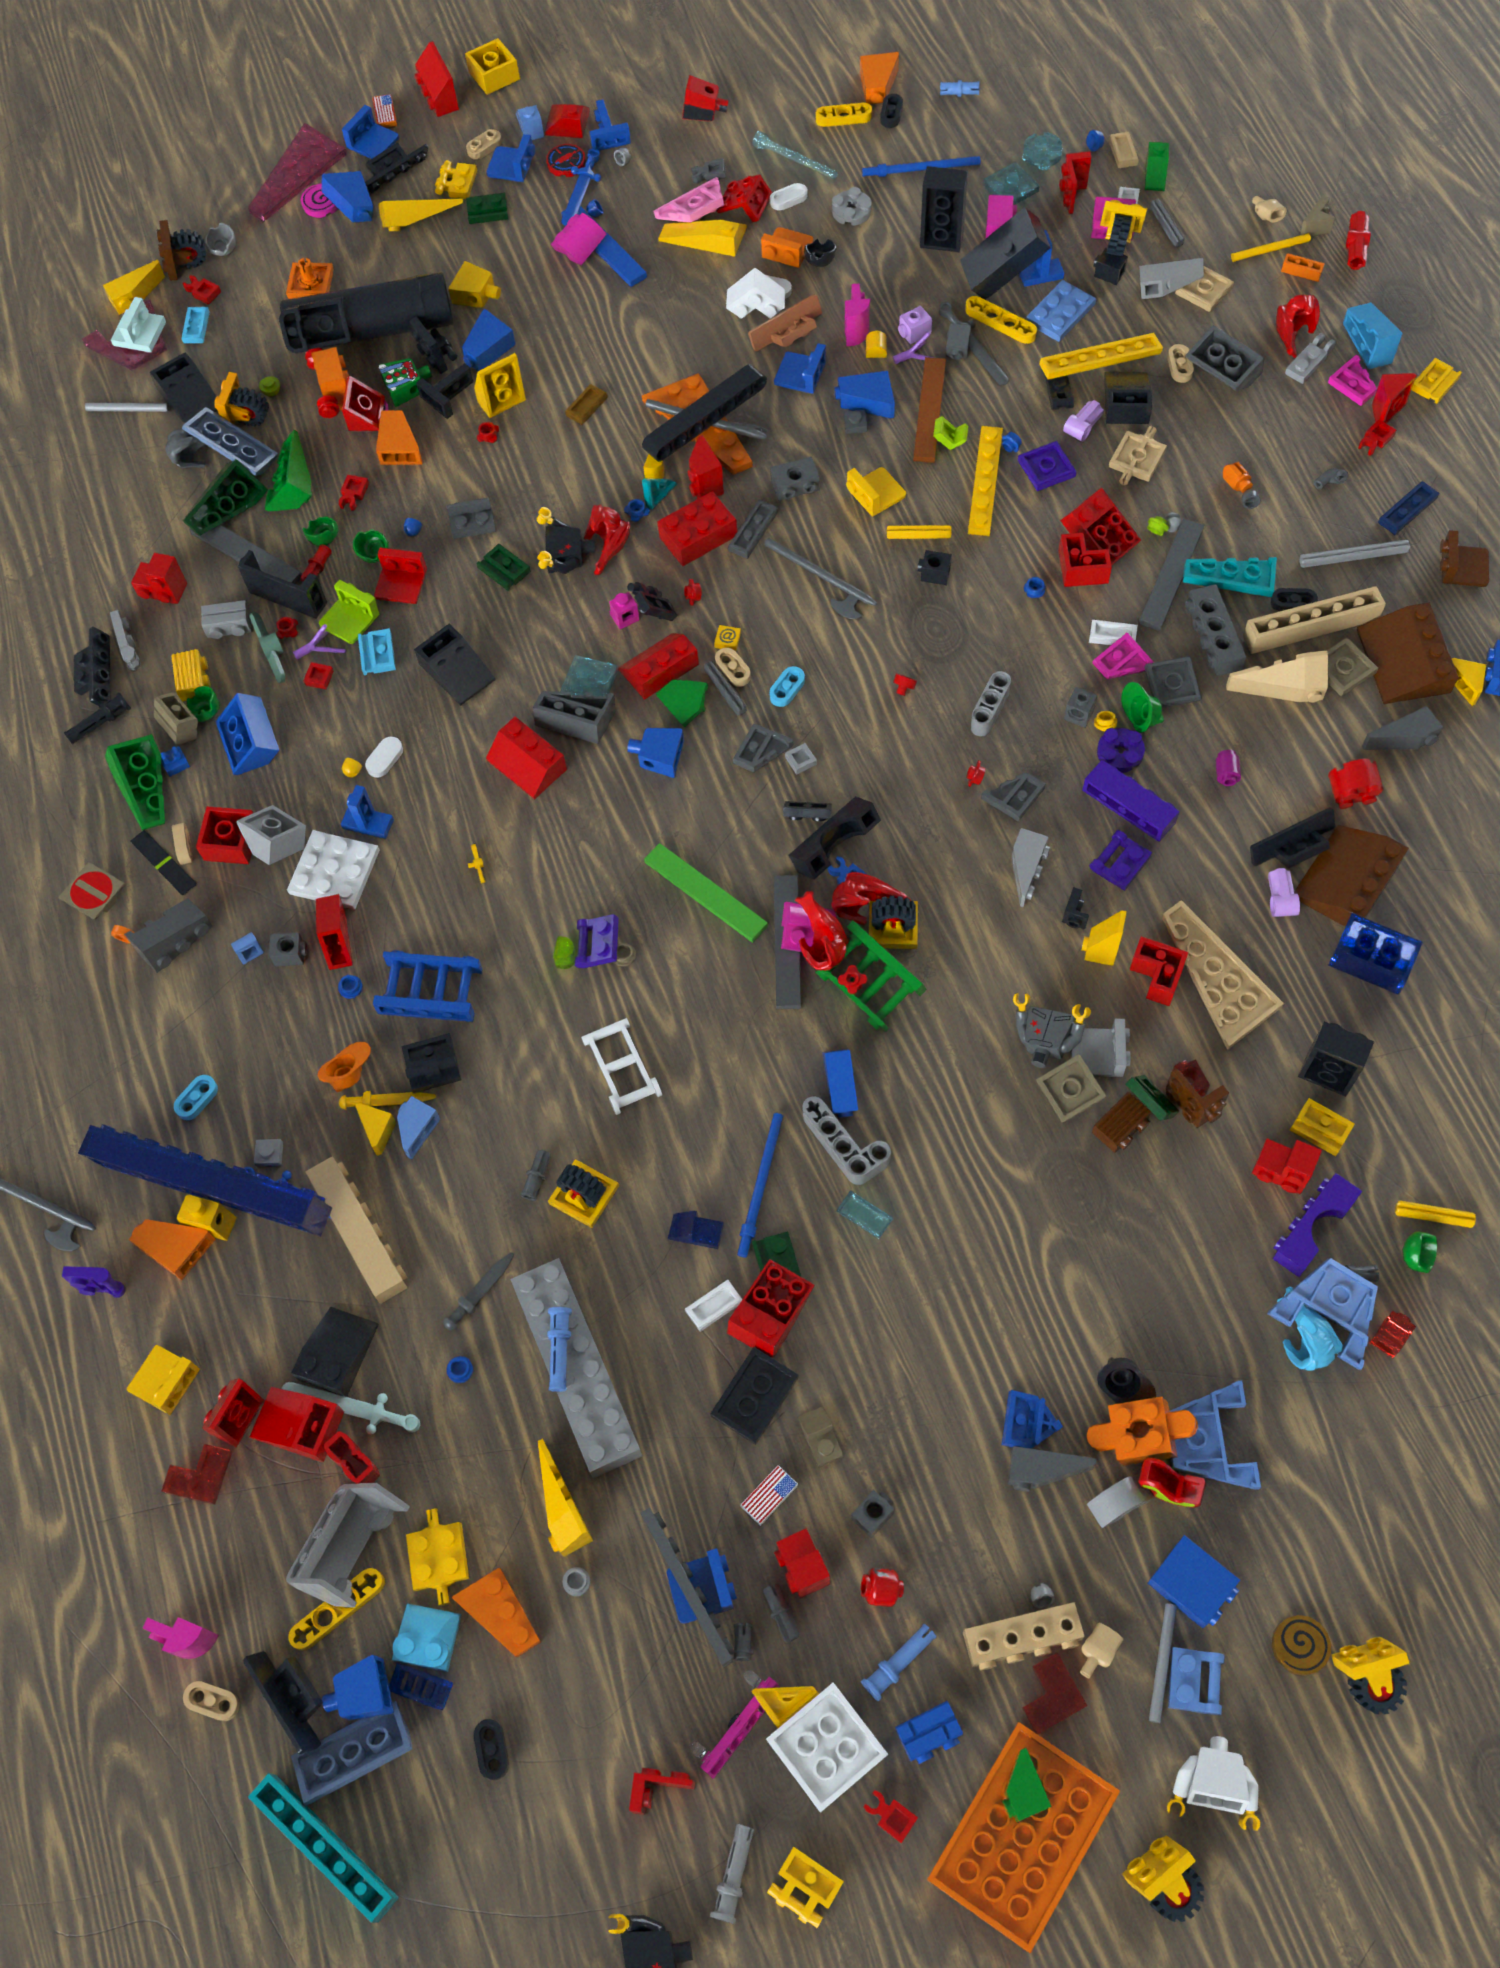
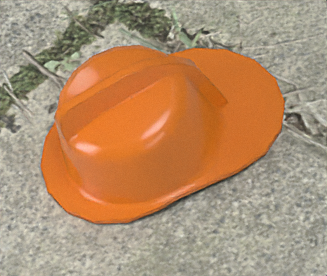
[317,1042,371,1092]

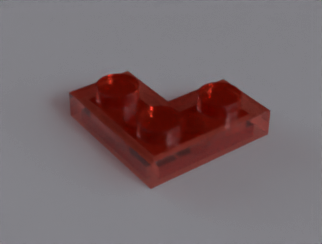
[161,1444,232,1505]
[1022,1652,1087,1734]

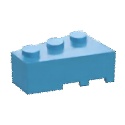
[1343,302,1403,370]

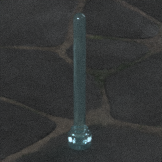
[753,131,838,179]

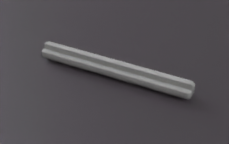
[1299,539,1410,568]

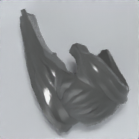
[165,428,207,468]

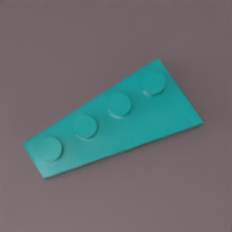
[1183,557,1277,597]

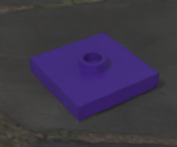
[1017,441,1077,491]

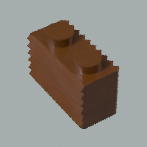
[1092,1092,1151,1153]

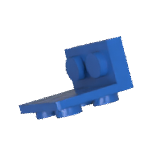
[774,343,826,394]

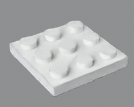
[287,830,380,910]
[766,1683,888,1813]

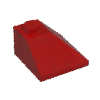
[544,104,590,139]

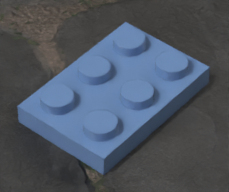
[1026,280,1096,342]

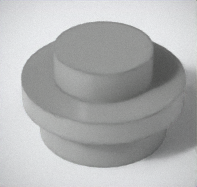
[562,1567,591,1596]

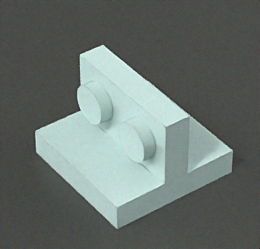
[111,297,166,352]

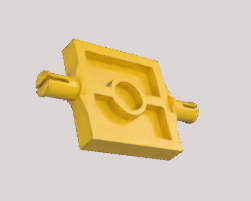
[406,1508,469,1606]

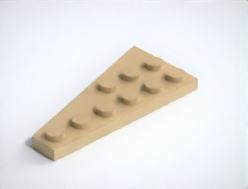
[1162,900,1284,1050]

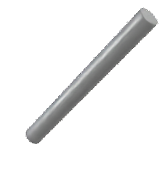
[85,403,169,412]
[1149,1604,1177,1723]

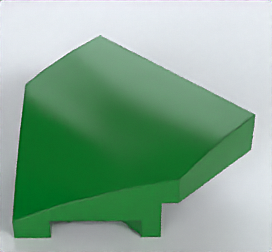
[656,680,708,727]

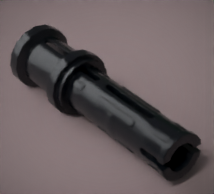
[64,692,131,745]

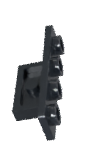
[365,142,429,193]
[73,627,110,706]
[1250,807,1335,868]
[243,1651,323,1754]

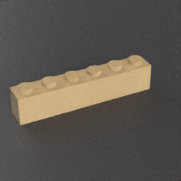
[1243,586,1386,654]
[305,1156,408,1304]

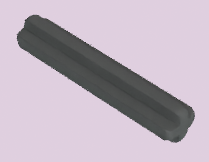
[1150,199,1185,247]
[704,661,747,716]

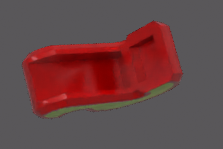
[1138,1458,1206,1508]

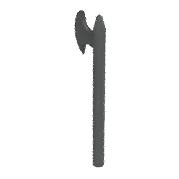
[645,399,768,439]
[764,538,877,619]
[0,1179,96,1251]

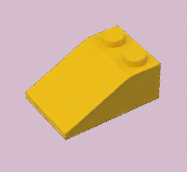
[474,353,526,418]

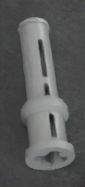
[709,1824,755,1924]

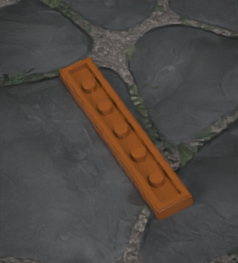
[913,357,946,463]

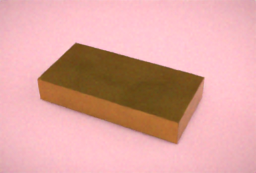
[565,384,608,425]

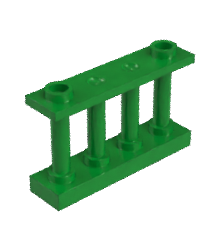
[815,920,927,1032]

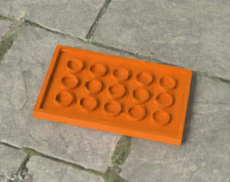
[927,1722,1120,1953]

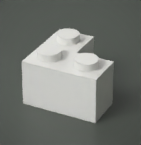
[726,268,785,319]

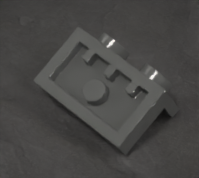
[447,498,496,539]

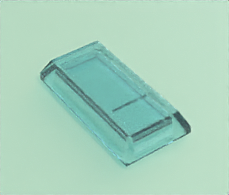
[836,1190,893,1239]

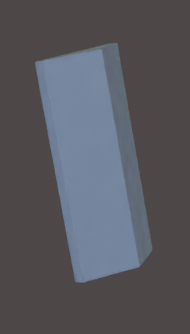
[182,407,278,476]
[291,1701,412,1806]

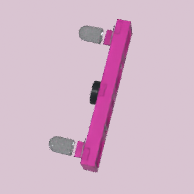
[689,1670,780,1779]

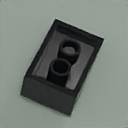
[291,1307,379,1397]

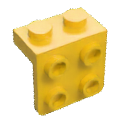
[846,467,906,517]

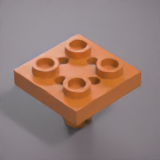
[286,258,334,299]

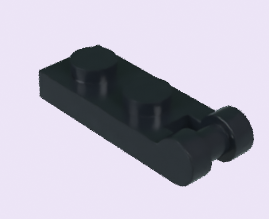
[1045,375,1074,410]

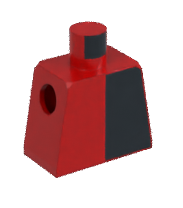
[682,75,729,121]

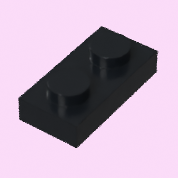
[783,801,832,822]

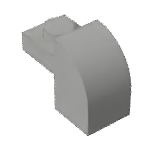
[1087,1474,1154,1528]

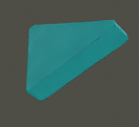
[642,478,677,510]

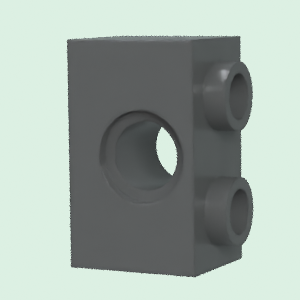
[770,456,819,501]

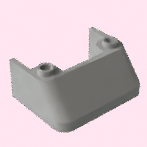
[286,1483,410,1608]

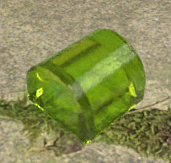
[553,936,577,969]

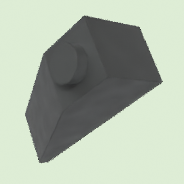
[1362,706,1443,750]
[1008,1446,1096,1491]

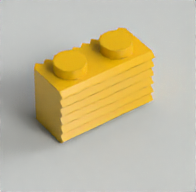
[171,649,211,702]

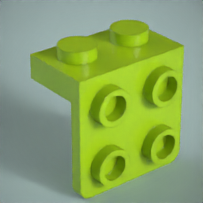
[319,579,380,644]

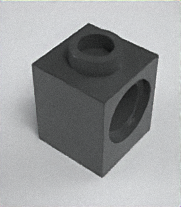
[946,323,971,359]
[1064,687,1097,728]
[269,933,308,966]
[851,1490,894,1538]

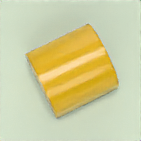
[866,331,887,358]
[643,454,665,479]

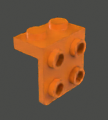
[761,227,813,268]

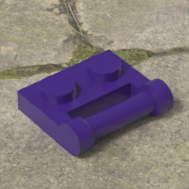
[1089,830,1152,891]
[575,914,619,968]
[62,1266,126,1298]

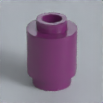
[1215,750,1241,786]

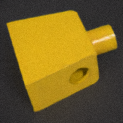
[448,261,501,308]
[177,1195,237,1241]

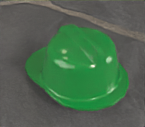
[1121,682,1164,733]

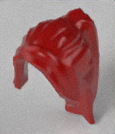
[1276,295,1320,358]
[583,504,630,575]
[831,872,911,926]
[795,891,849,971]

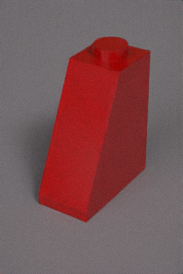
[316,894,353,970]

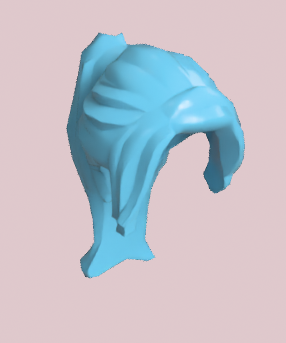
[1277,1287,1343,1371]

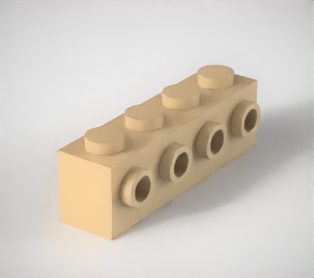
[963,1602,1085,1671]

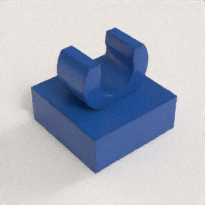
[161,746,190,777]

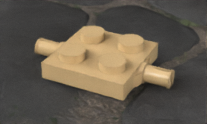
[1109,426,1167,485]

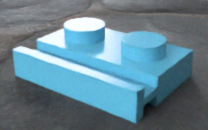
[358,628,396,675]

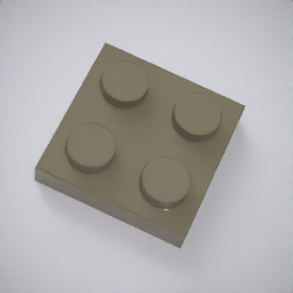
[1327,638,1378,697]
[1036,1054,1107,1124]

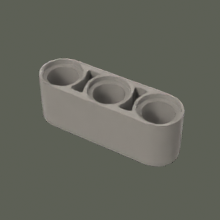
[971,671,1011,736]

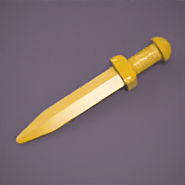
[339,1091,436,1110]

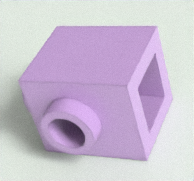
[898,306,932,344]

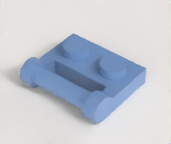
[1168,1647,1225,1715]

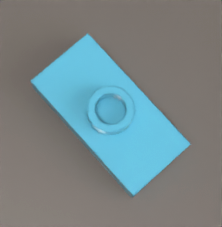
[182,307,210,343]

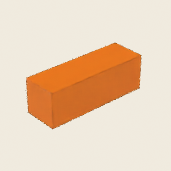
[1281,253,1325,282]

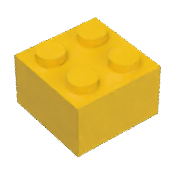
[465,38,520,95]

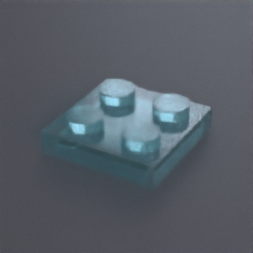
[983,162,1040,205]
[560,655,618,696]

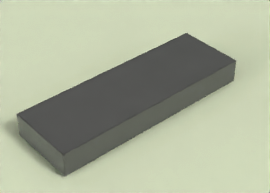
[728,499,778,559]

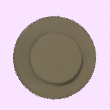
[615,943,636,967]

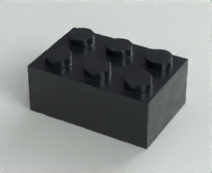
[1298,1021,1374,1097]

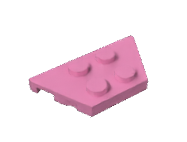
[654,177,724,223]

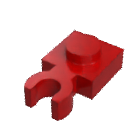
[182,275,221,305]
[1358,419,1397,456]
[339,474,369,511]
[863,1790,918,1843]

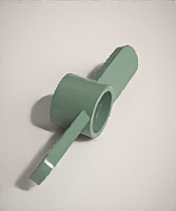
[249,611,285,683]

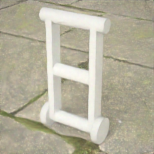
[581,1018,662,1115]

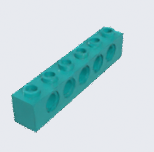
[248,1773,399,1923]

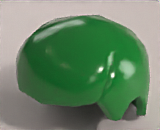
[302,516,338,546]
[353,529,389,563]
[187,686,220,722]
[1402,1231,1437,1273]

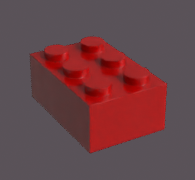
[657,491,737,566]

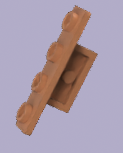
[748,294,822,351]

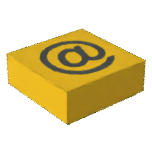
[714,625,741,651]

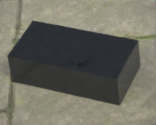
[920,166,968,253]
[960,207,1051,300]

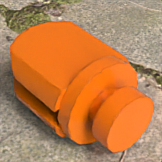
[1223,462,1253,493]

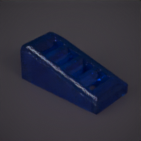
[389,1662,453,1710]

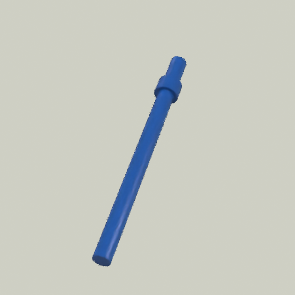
[862,156,981,177]
[737,1113,783,1258]

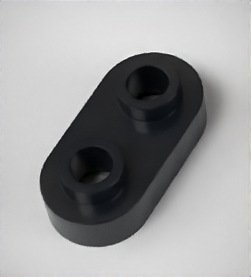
[880,94,903,128]
[1270,588,1318,612]
[473,1719,509,1780]

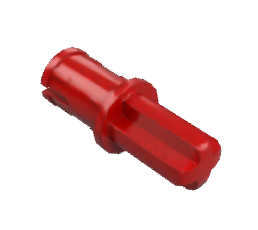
[301,545,332,582]

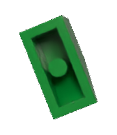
[1145,142,1169,191]
[1002,1748,1052,1822]

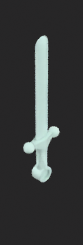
[282,1382,420,1435]

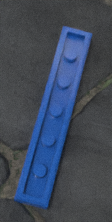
[561,206,647,287]

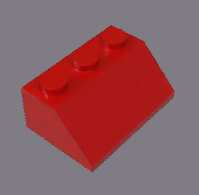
[414,41,459,117]
[618,633,699,700]
[486,716,567,799]

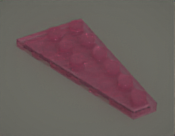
[248,123,347,222]

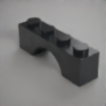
[788,796,881,880]

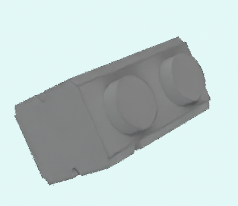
[201,600,252,639]

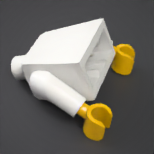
[1167,1736,1260,1831]

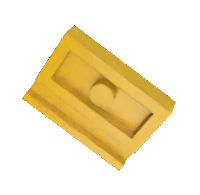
[1412,358,1462,404]
[1290,1098,1355,1156]

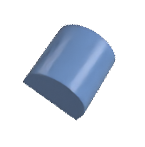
[231,932,264,965]

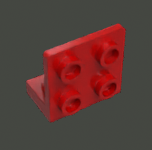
[1059,151,1091,214]
[716,174,772,222]
[374,548,427,604]
[629,1768,696,1815]

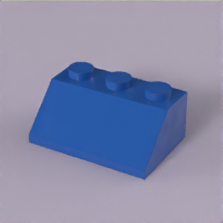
[215,693,280,775]

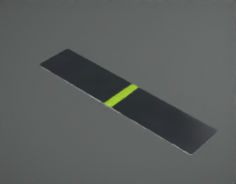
[130,830,197,896]

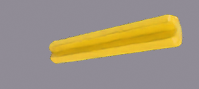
[887,525,952,539]
[1395,1201,1476,1228]

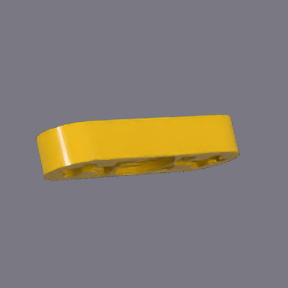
[816,103,872,127]

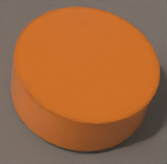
[111,925,135,944]

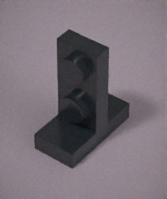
[416,363,474,419]

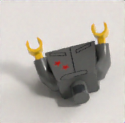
[1013,993,1091,1068]

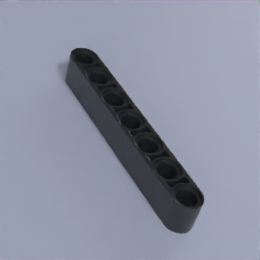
[642,364,767,462]

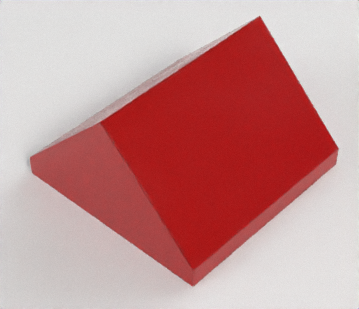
[1372,373,1417,424]
[342,375,385,431]

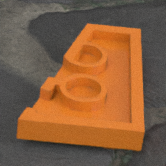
[451,1567,541,1657]

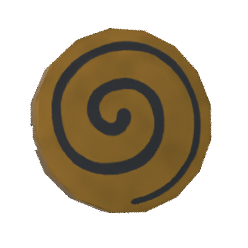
[1272,1615,1331,1676]

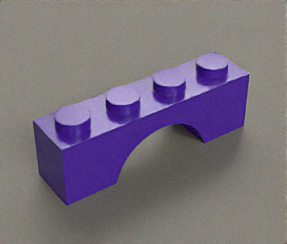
[1273,1173,1362,1277]

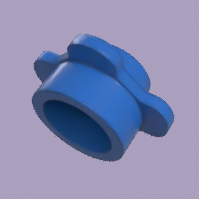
[624,499,650,522]

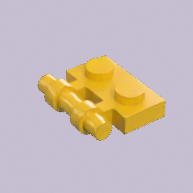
[435,160,477,199]
[767,1847,844,1928]

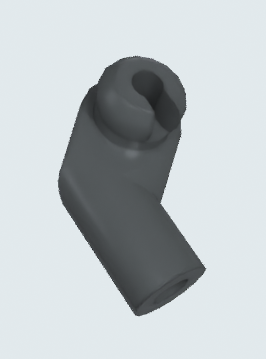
[1314,469,1348,489]

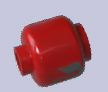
[861,1568,904,1607]

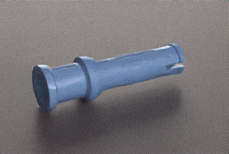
[547,1307,572,1392]
[861,1624,937,1701]

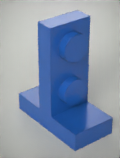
[589,99,631,151]
[1019,230,1064,287]
[341,785,394,839]

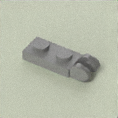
[1285,333,1336,384]
[109,610,141,671]

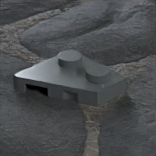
[733,724,794,772]
[981,772,1046,822]

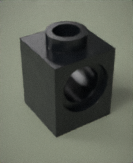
[917,550,952,586]

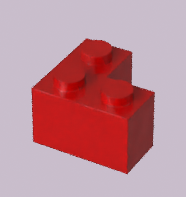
[1058,533,1112,587]
[131,552,188,604]
[1130,936,1189,1007]
[1251,1138,1322,1194]
[774,1528,830,1599]

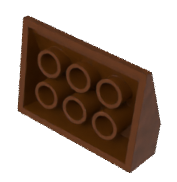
[1357,602,1459,704]
[1294,825,1409,933]

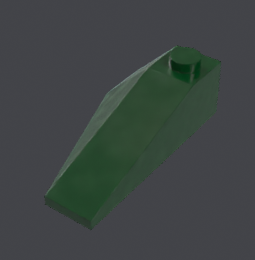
[182,459,268,536]

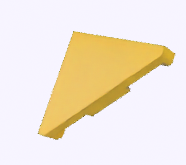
[751,1686,819,1728]

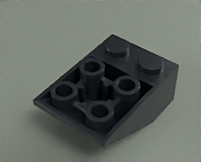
[149,352,217,424]
[1104,372,1152,424]
[414,623,496,706]

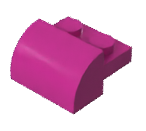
[551,213,607,265]
[845,283,870,347]
[781,902,836,952]
[142,1617,219,1659]

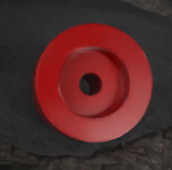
[893,673,917,696]

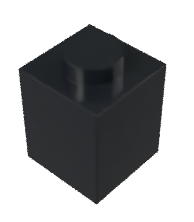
[1093,248,1128,285]

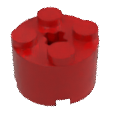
[1328,759,1384,809]

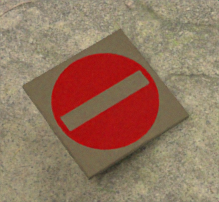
[58,862,125,920]

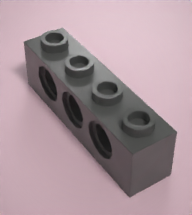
[1185,585,1246,676]

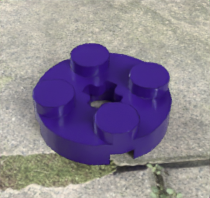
[1097,728,1145,773]

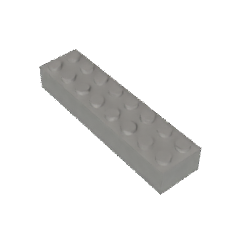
[510,1258,643,1479]

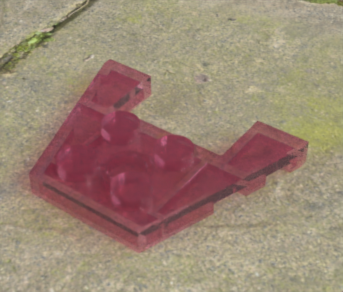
[82,300,167,371]

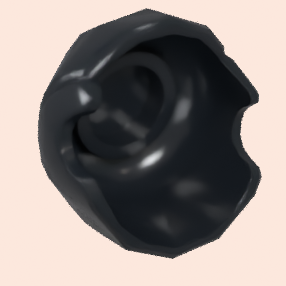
[804,239,837,267]

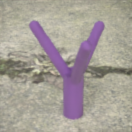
[893,332,934,364]
[293,624,346,660]

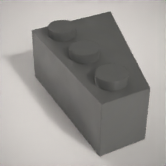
[533,691,616,744]
[124,898,213,973]

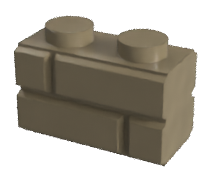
[154,692,198,745]

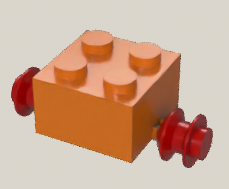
[305,347,349,418]

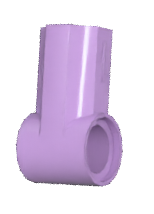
[1063,400,1104,442]
[1268,868,1300,917]

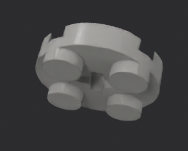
[832,187,871,225]

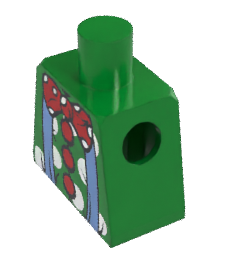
[378,358,432,407]

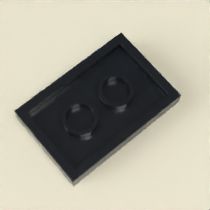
[710,1347,799,1445]

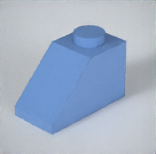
[516,105,544,140]
[397,1096,440,1159]

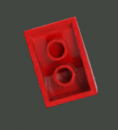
[202,1378,264,1448]

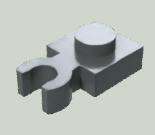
[691,158,726,183]

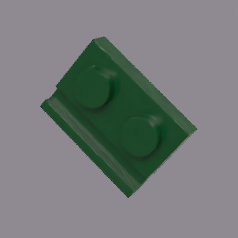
[466,193,509,225]
[476,544,531,592]
[1125,1075,1179,1121]
[752,1231,801,1277]

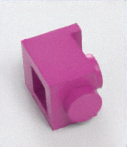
[609,592,639,630]

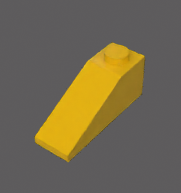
[103,259,165,315]
[1081,910,1127,966]

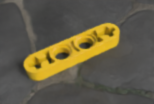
[965,296,1037,344]
[288,1568,385,1651]

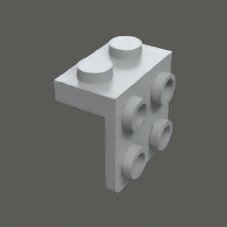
[1072,1019,1131,1077]

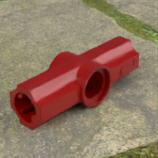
[1346,211,1371,270]

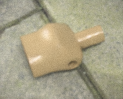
[1252,196,1287,223]
[1080,1623,1124,1678]

